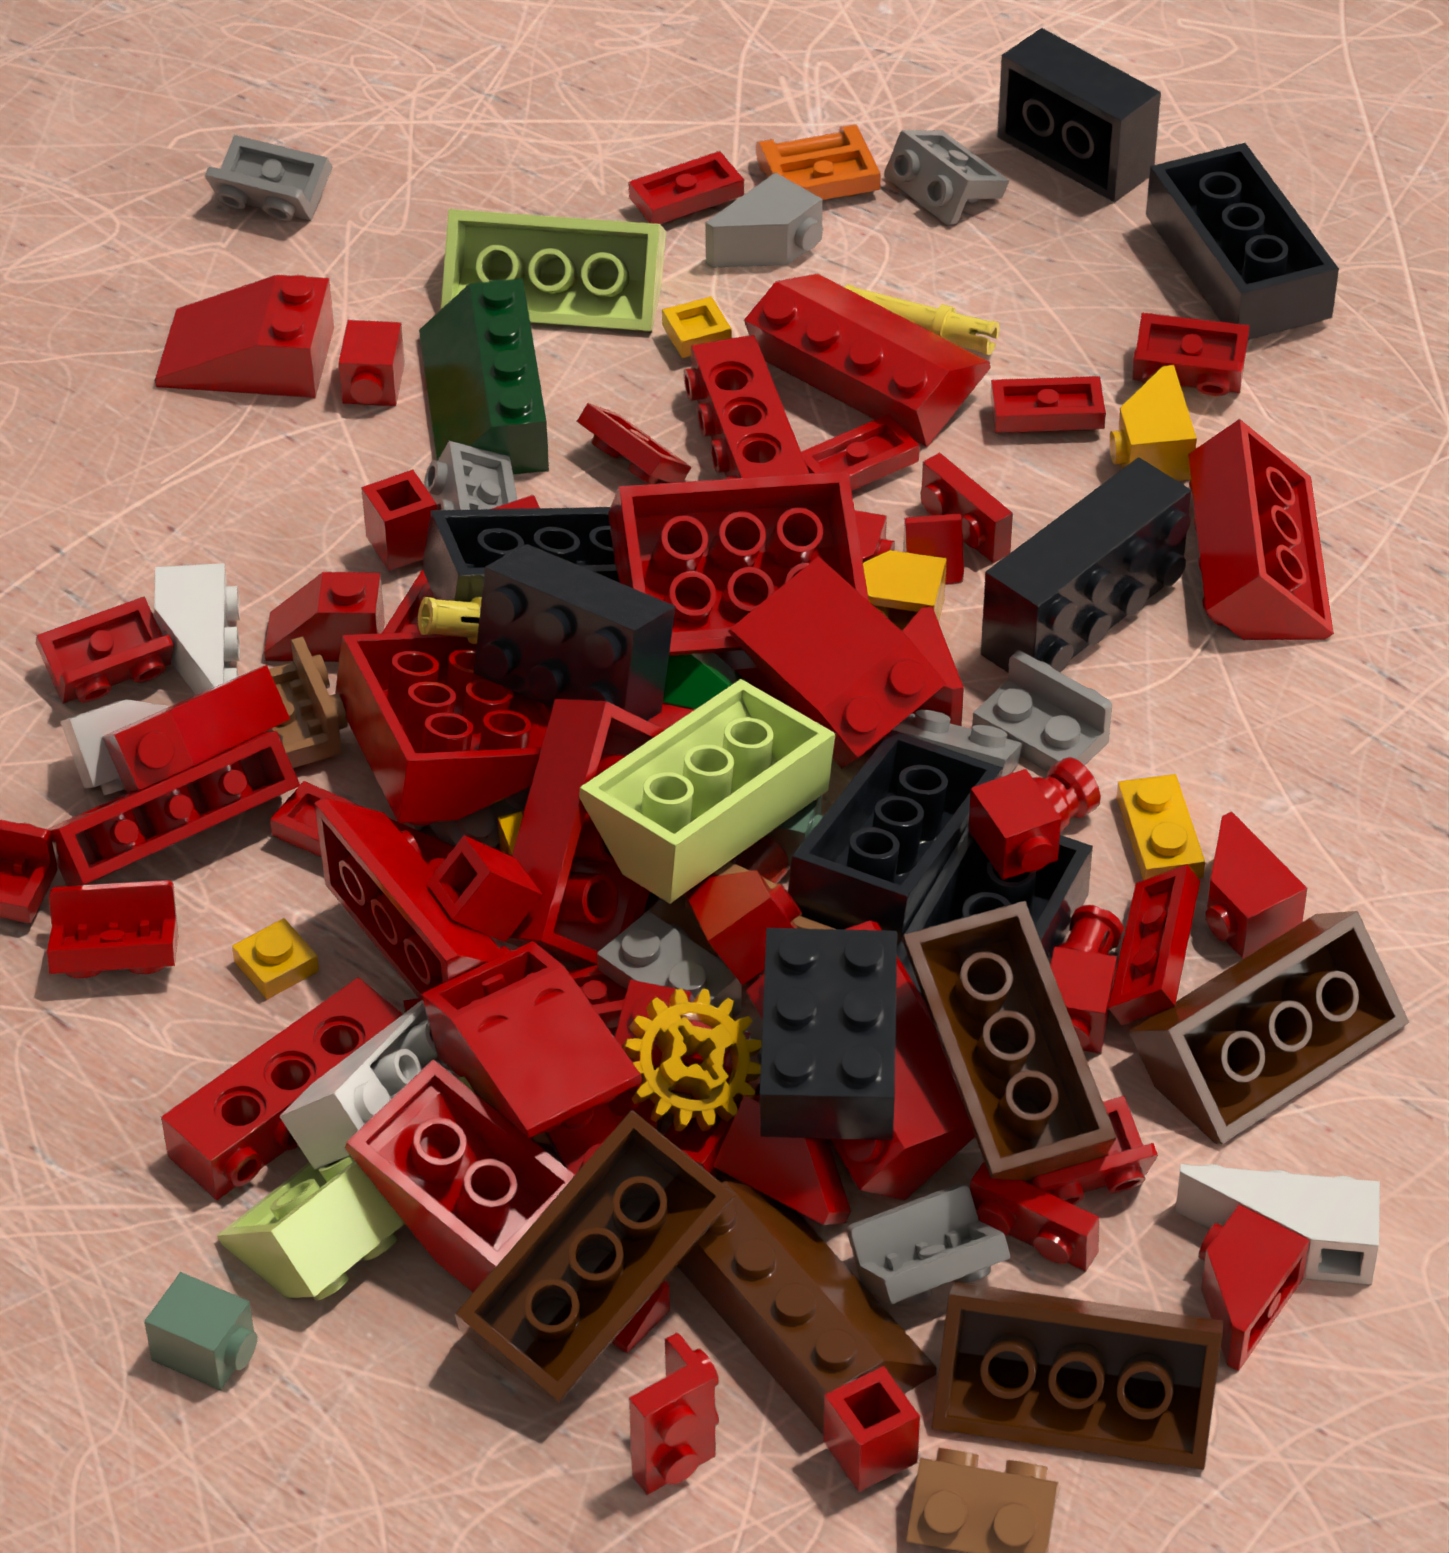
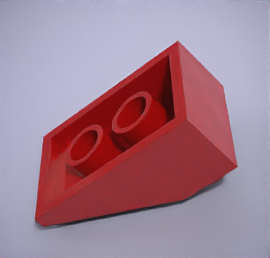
[155,275,334,398]
[728,556,947,769]
[345,1059,575,1292]

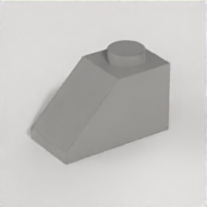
[705,173,823,268]

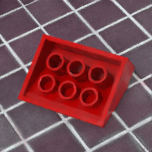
[608,471,869,656]
[335,632,552,825]

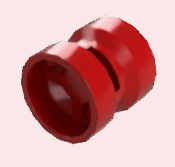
[1033,757,1101,832]

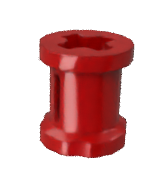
[1051,905,1124,959]

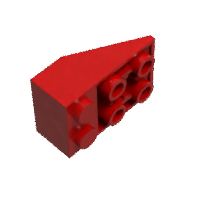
[422,941,642,1138]

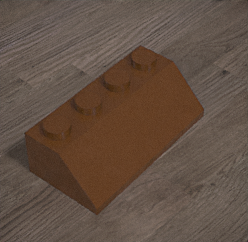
[902,901,1117,1181]
[1128,911,1409,1144]
[455,1110,735,1404]
[677,1181,937,1435]
[931,1282,1223,1470]

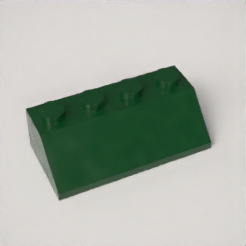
[419,278,549,474]

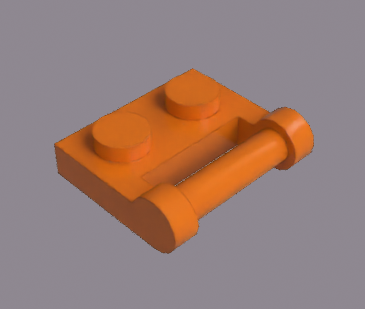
[756,124,881,200]

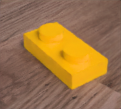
[1116,774,1205,880]

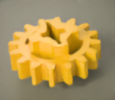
[621,988,762,1132]

